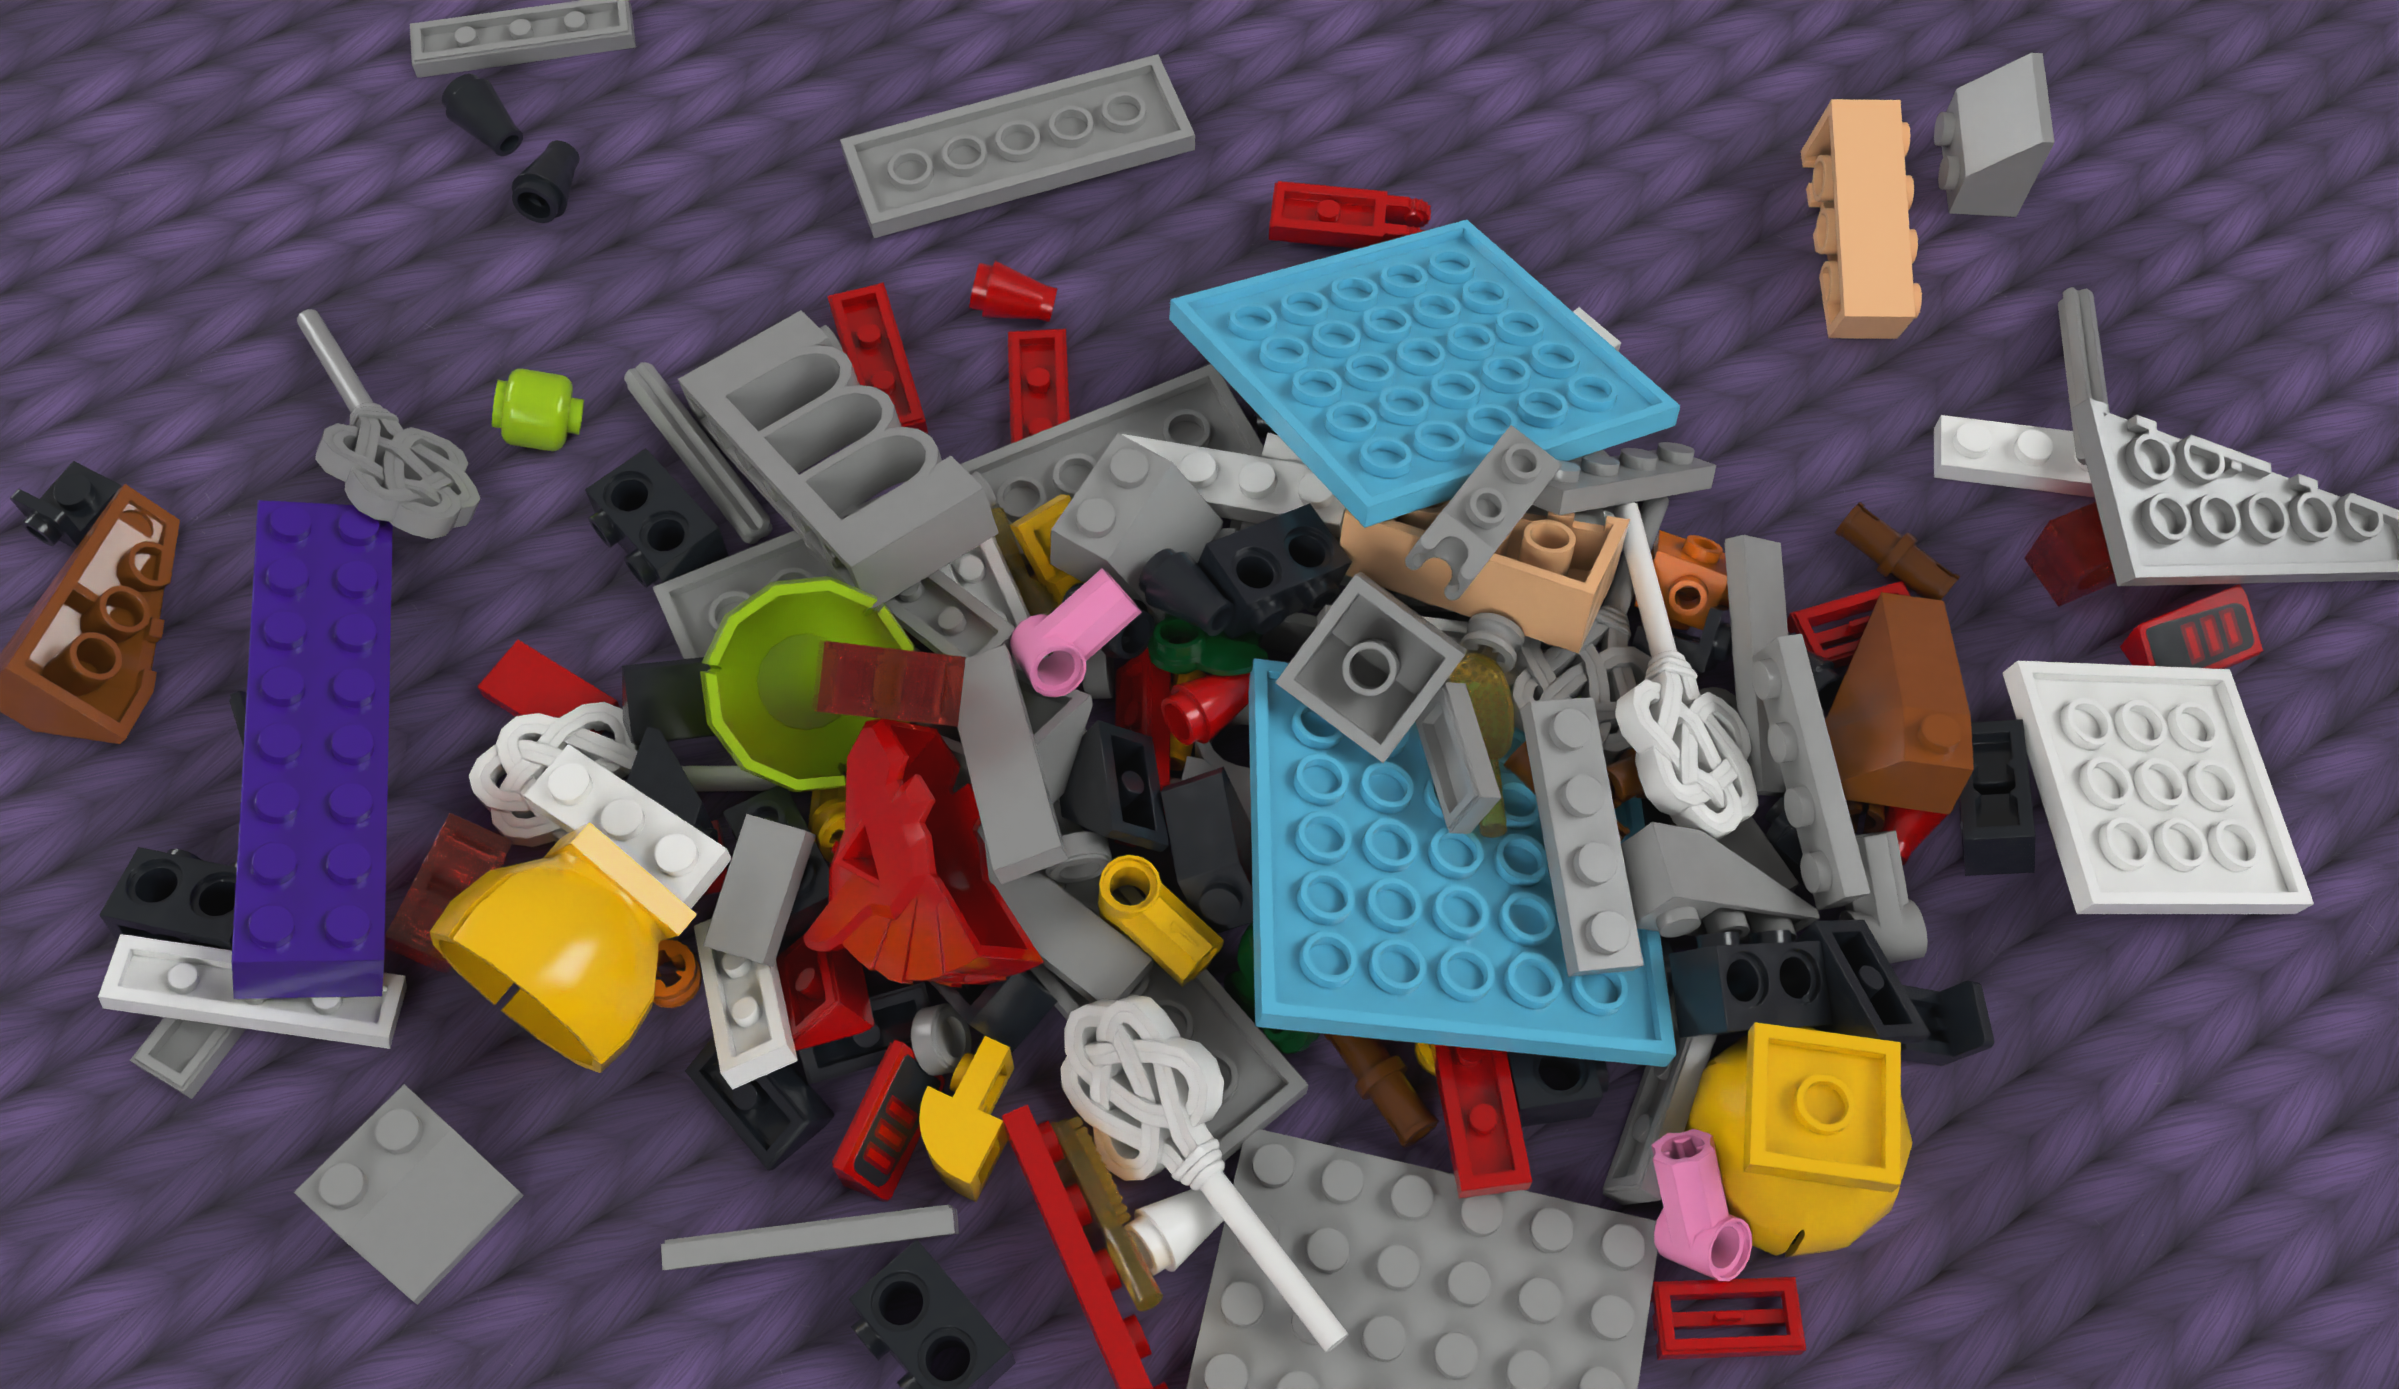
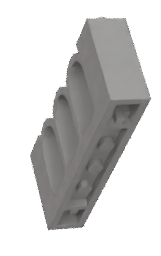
[678,310,999,609]

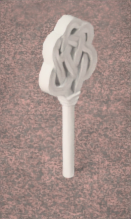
[1614,502,1759,841]
[469,702,846,847]
[1060,995,1349,1353]

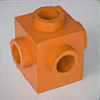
[1634,530,1729,630]

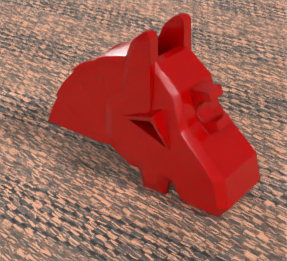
[803,718,1044,987]

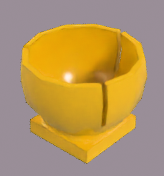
[430,822,697,1073]
[1684,1022,1913,1258]

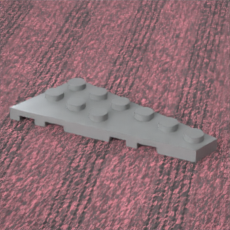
[2072,397,2399,586]

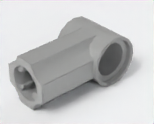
[1839,831,1928,964]

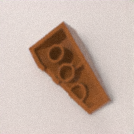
[0,484,180,744]
[1825,592,1974,815]

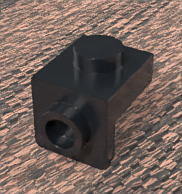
[1631,605,1732,673]
[1901,980,1994,1066]

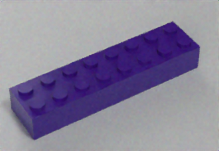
[231,500,393,999]

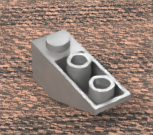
[1621,822,1820,944]

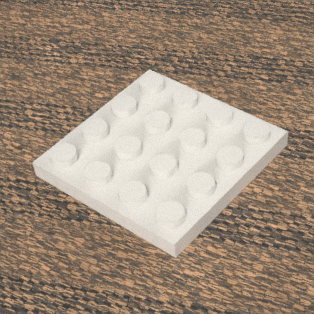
[2003,661,2314,914]

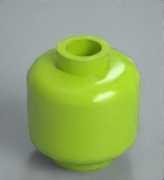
[492,369,584,451]

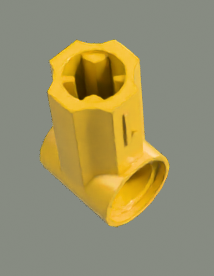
[1098,855,1224,987]

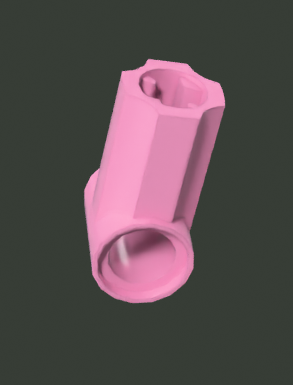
[1010,568,1142,698]
[1651,1129,1752,1281]

